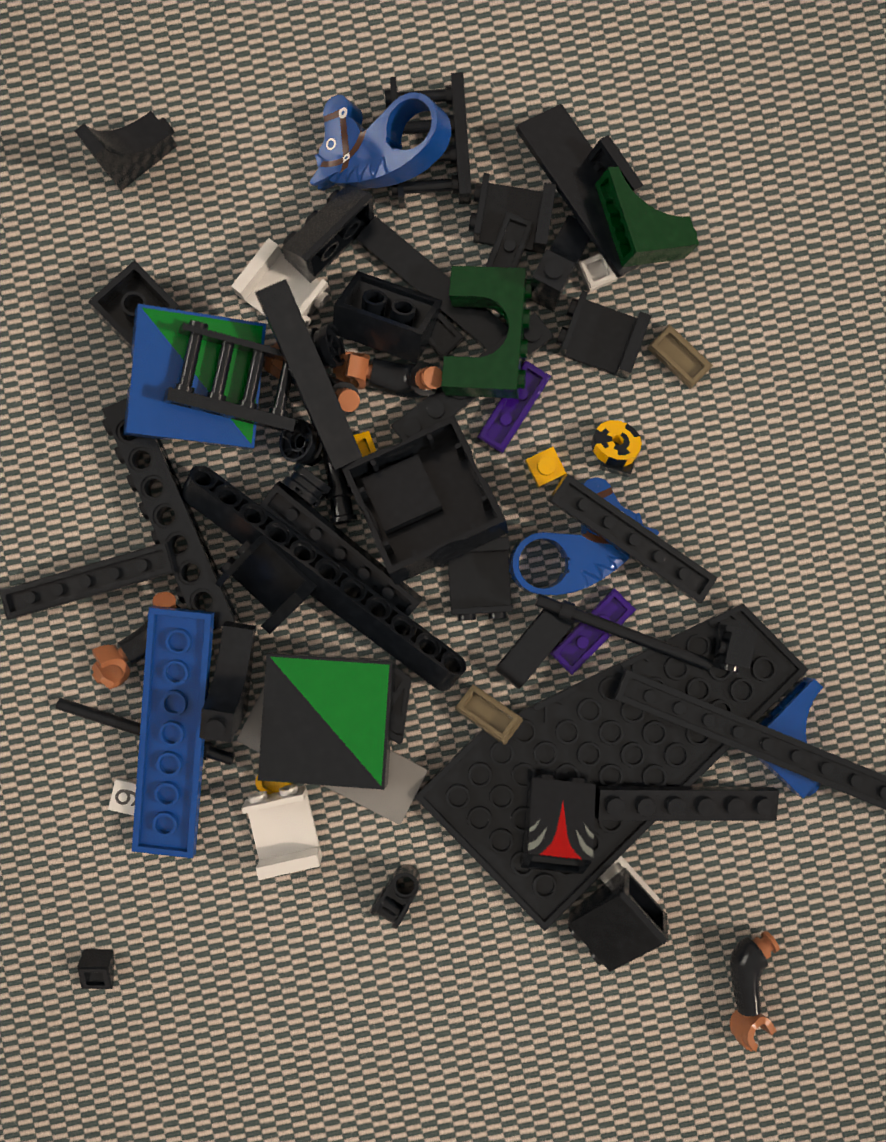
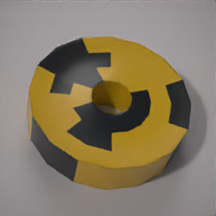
[591,420,642,467]

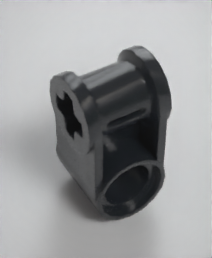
[369,864,420,929]

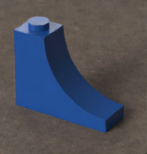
[757,677,823,798]

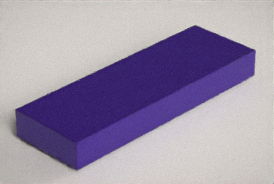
[477,360,551,454]
[550,588,636,675]

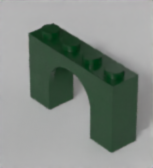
[441,266,532,399]

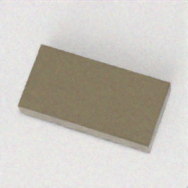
[647,324,713,389]
[455,684,523,745]

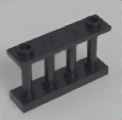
[385,72,472,209]
[163,320,296,433]

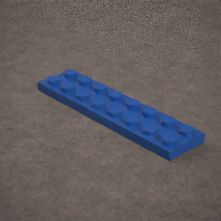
[132,606,215,859]

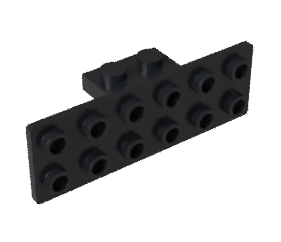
[516,104,643,278]

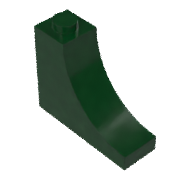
[595,166,699,267]

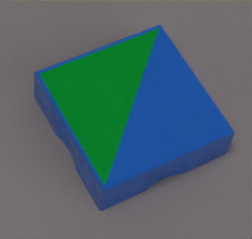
[124,303,266,450]

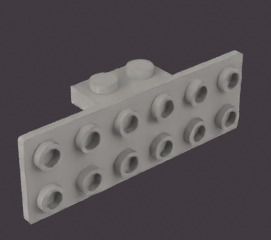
[237,688,427,824]

